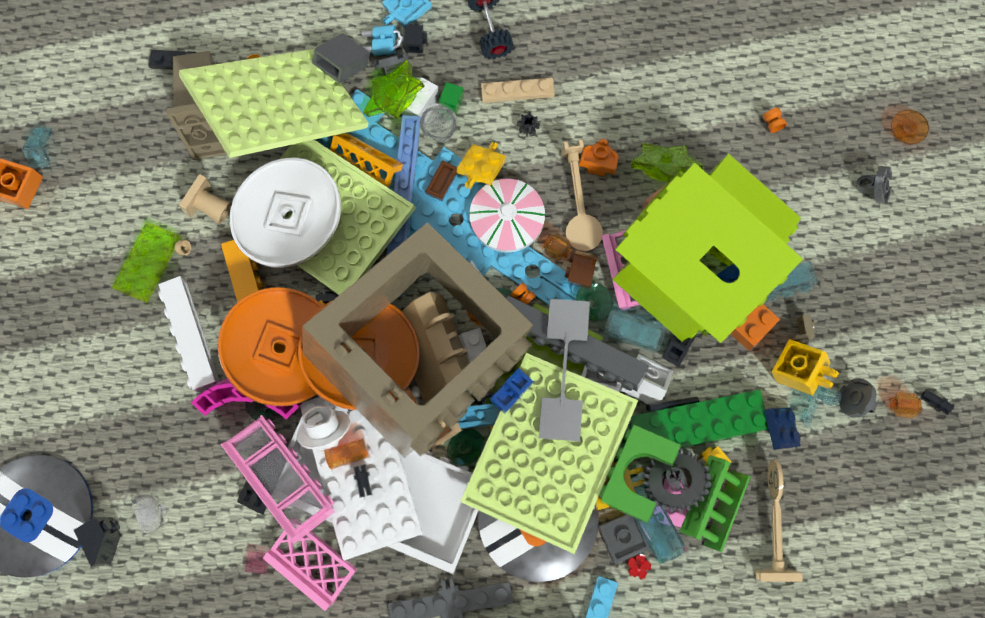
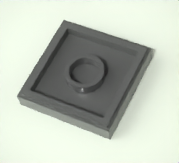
[598,514,652,565]

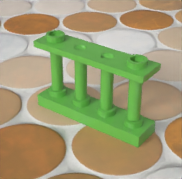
[679,455,751,553]

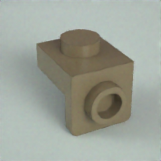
[790,314,815,344]

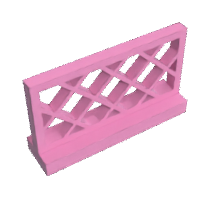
[602,230,640,311]
[263,517,357,611]

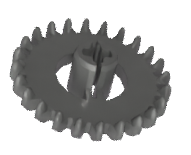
[643,448,711,513]

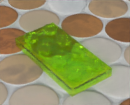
[112,222,182,303]

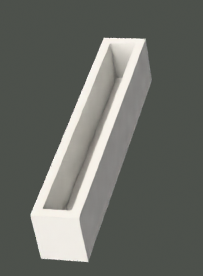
[158,276,219,393]

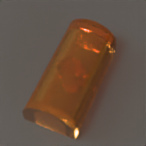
[324,437,370,470]

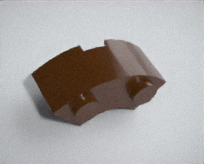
[564,250,598,289]

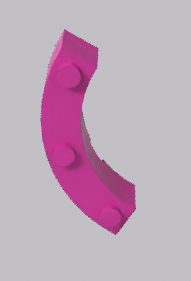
[191,378,303,419]

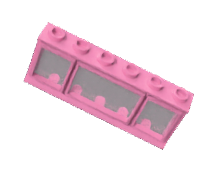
[220,415,335,543]

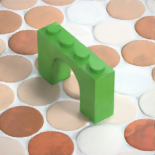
[599,425,680,524]

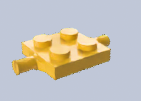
[457,142,506,189]

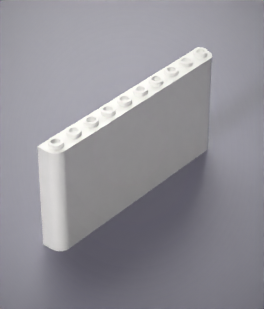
[272,415,479,574]

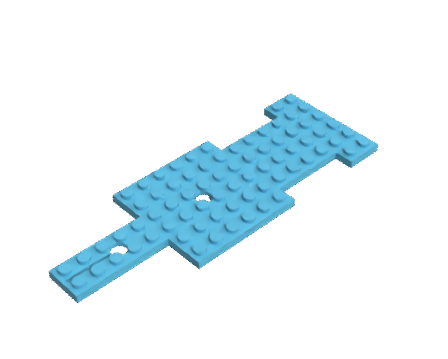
[315,89,590,306]

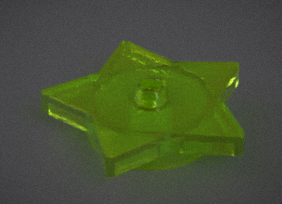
[363,60,425,119]
[631,143,703,182]

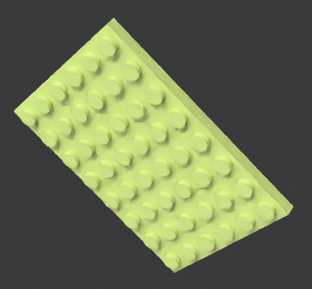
[179,49,369,158]
[280,140,416,295]
[460,353,638,554]

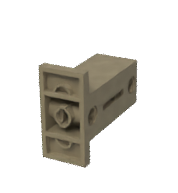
[167,51,227,160]

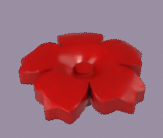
[628,553,652,580]

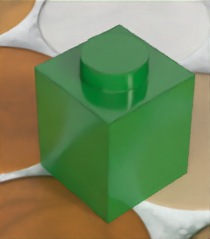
[439,82,464,114]

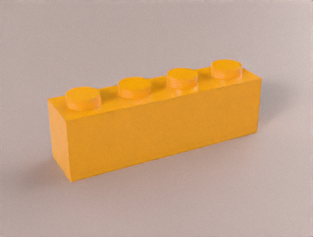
[221,240,263,303]

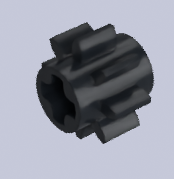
[517,112,540,137]

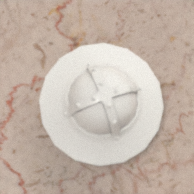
[297,406,351,450]

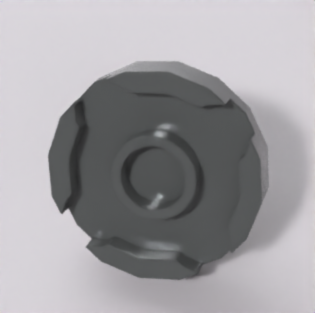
[373,52,409,85]
[856,166,892,204]
[837,378,878,418]

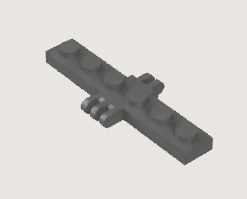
[388,577,513,618]

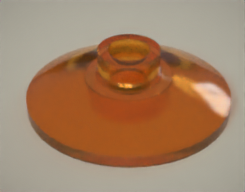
[891,110,929,145]

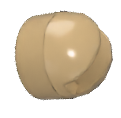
[174,240,191,255]

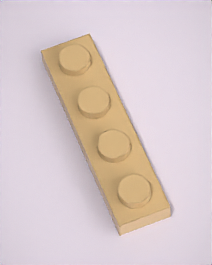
[481,78,554,103]

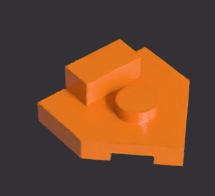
[579,138,619,177]

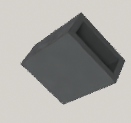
[312,33,370,83]

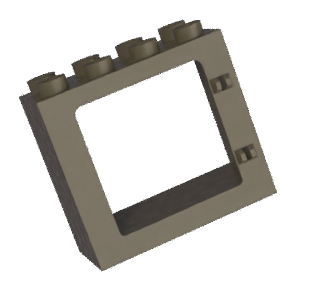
[302,222,533,458]

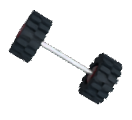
[467,0,514,60]

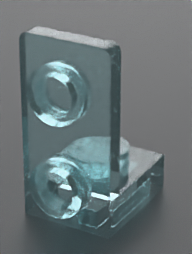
[22,127,53,167]
[802,386,842,428]

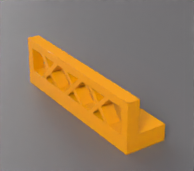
[330,133,403,187]

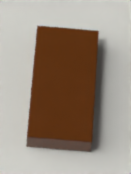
[425,160,457,201]

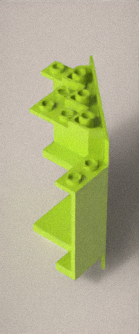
[612,153,803,343]

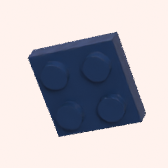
[764,407,801,450]

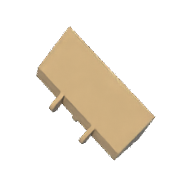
[401,292,470,405]

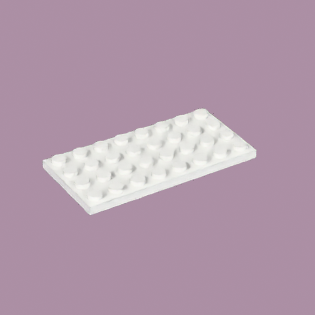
[300,397,423,561]

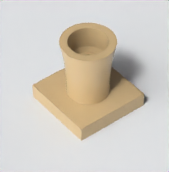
[179,174,232,225]

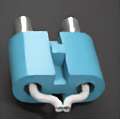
[362,25,404,56]

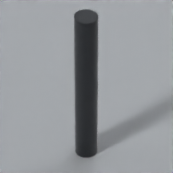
[646,396,699,412]

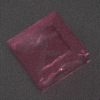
[245,551,268,574]

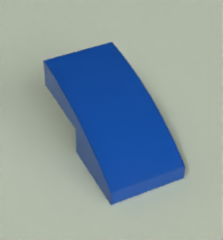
[490,368,534,414]

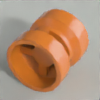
[762,107,787,133]
[510,282,537,305]

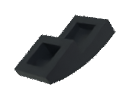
[661,334,697,367]

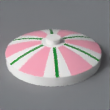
[470,179,545,252]

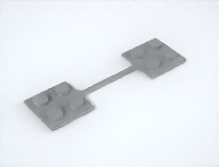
[539,299,590,442]

